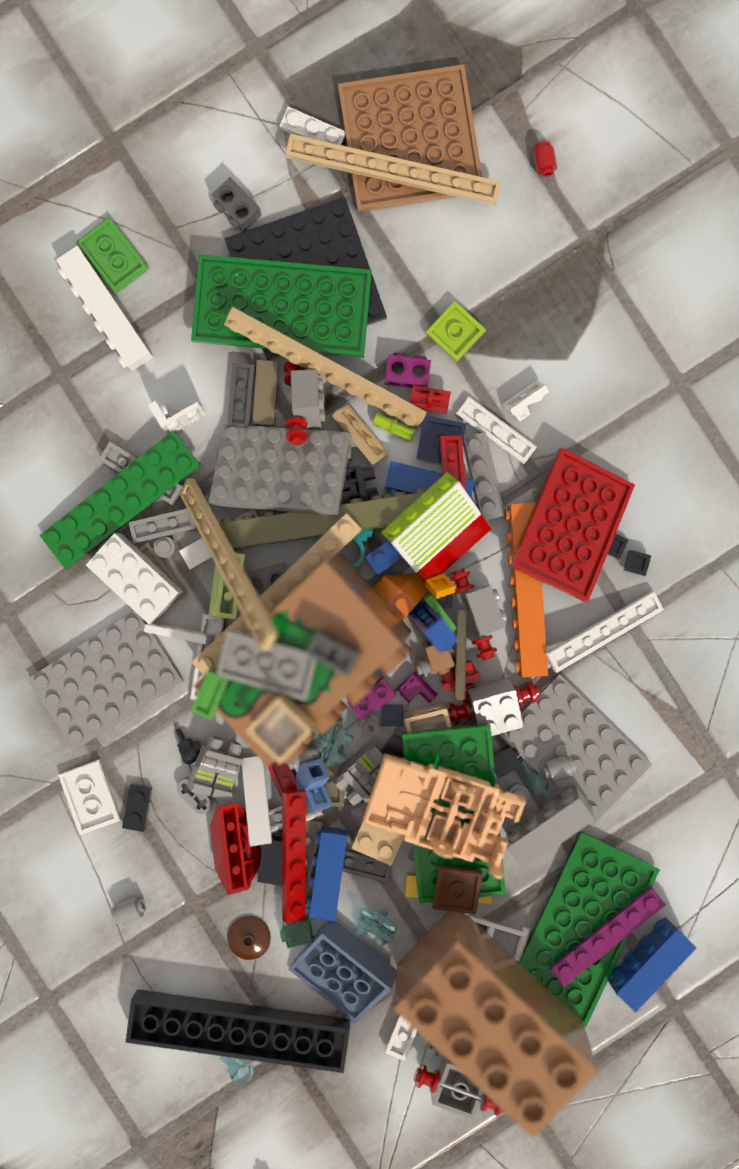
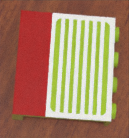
[381,473,491,584]

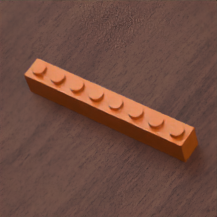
[505,503,548,677]

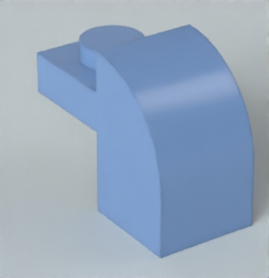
[296,758,333,814]

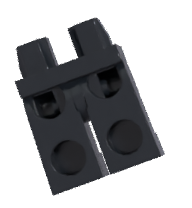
[341,465,379,505]

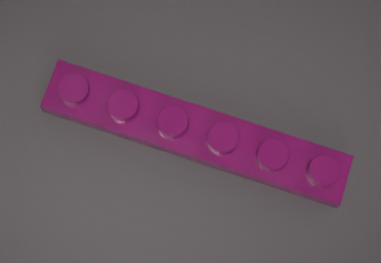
[549,886,666,987]

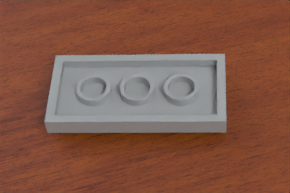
[217,629,317,701]

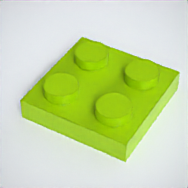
[425,301,486,363]

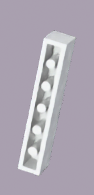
[56,246,153,371]

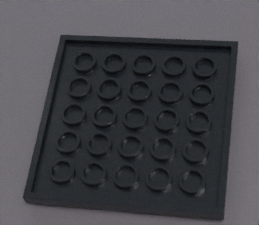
[224,197,387,360]

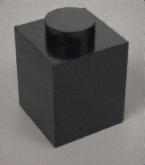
[493,745,522,779]

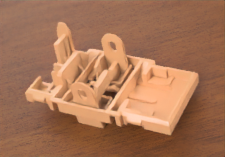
[362,754,526,879]

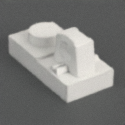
[502,380,549,422]

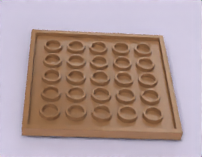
[338,64,482,212]

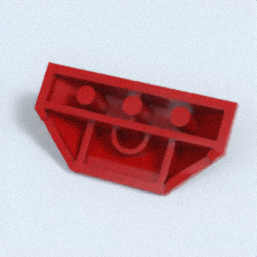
[210,802,261,895]

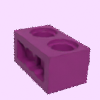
[385,353,431,388]
[348,676,396,720]

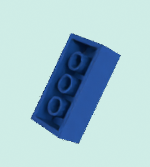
[608,917,697,1013]

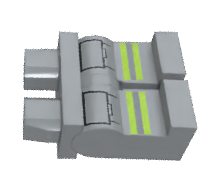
[187,735,243,801]
[333,740,384,806]

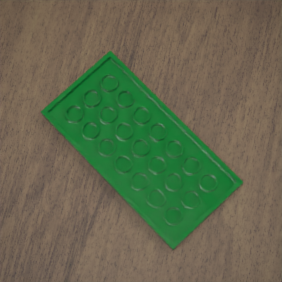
[191,254,372,358]
[402,724,506,903]
[519,831,660,1027]

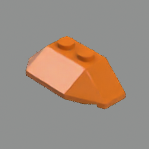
[373,574,428,620]

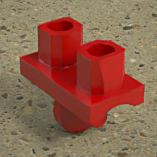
[410,385,451,414]
[441,660,482,698]

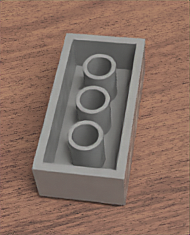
[506,786,595,870]

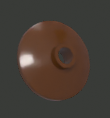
[228,916,271,960]

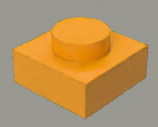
[425,574,455,599]

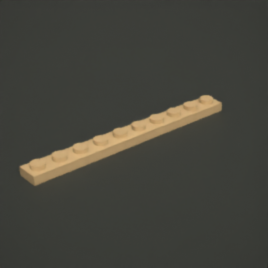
[285,134,501,205]
[224,307,427,428]
[180,478,278,651]
[191,513,362,675]

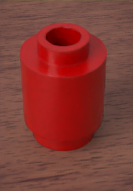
[533,141,558,177]

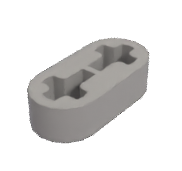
[177,777,213,814]

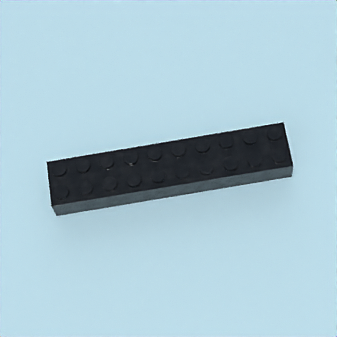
[125,989,350,1073]

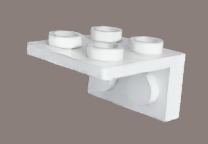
[148,400,205,434]

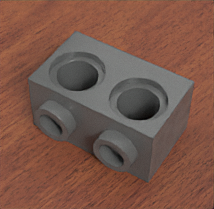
[211,177,262,232]
[245,563,287,597]
[305,628,363,677]

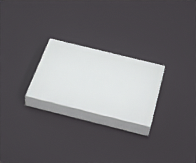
[58,759,122,835]

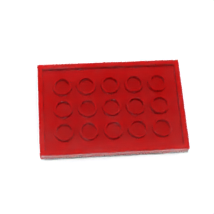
[510,448,635,602]

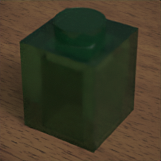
[280,915,314,949]

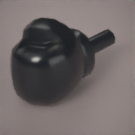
[175,728,201,764]

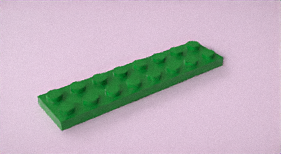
[39,430,201,570]

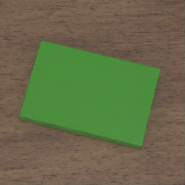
[76,216,149,294]

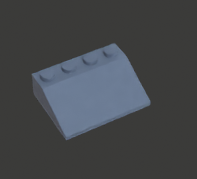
[288,921,397,1023]

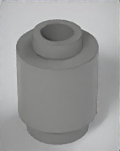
[288,744,319,772]
[542,755,577,783]
[111,896,146,925]

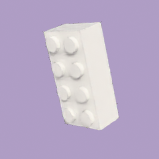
[86,533,184,624]

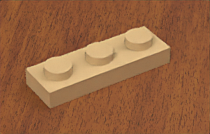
[332,404,389,465]

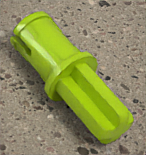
[372,412,415,441]

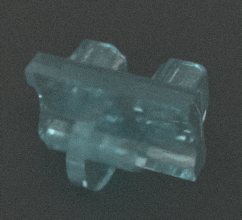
[315,724,354,767]
[356,908,397,948]

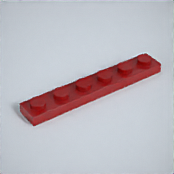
[282,789,306,923]

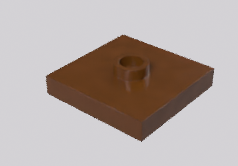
[432,864,483,914]

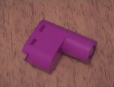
[397,672,438,703]

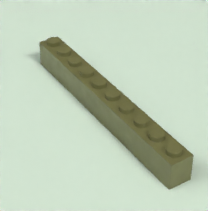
[219,488,427,550]

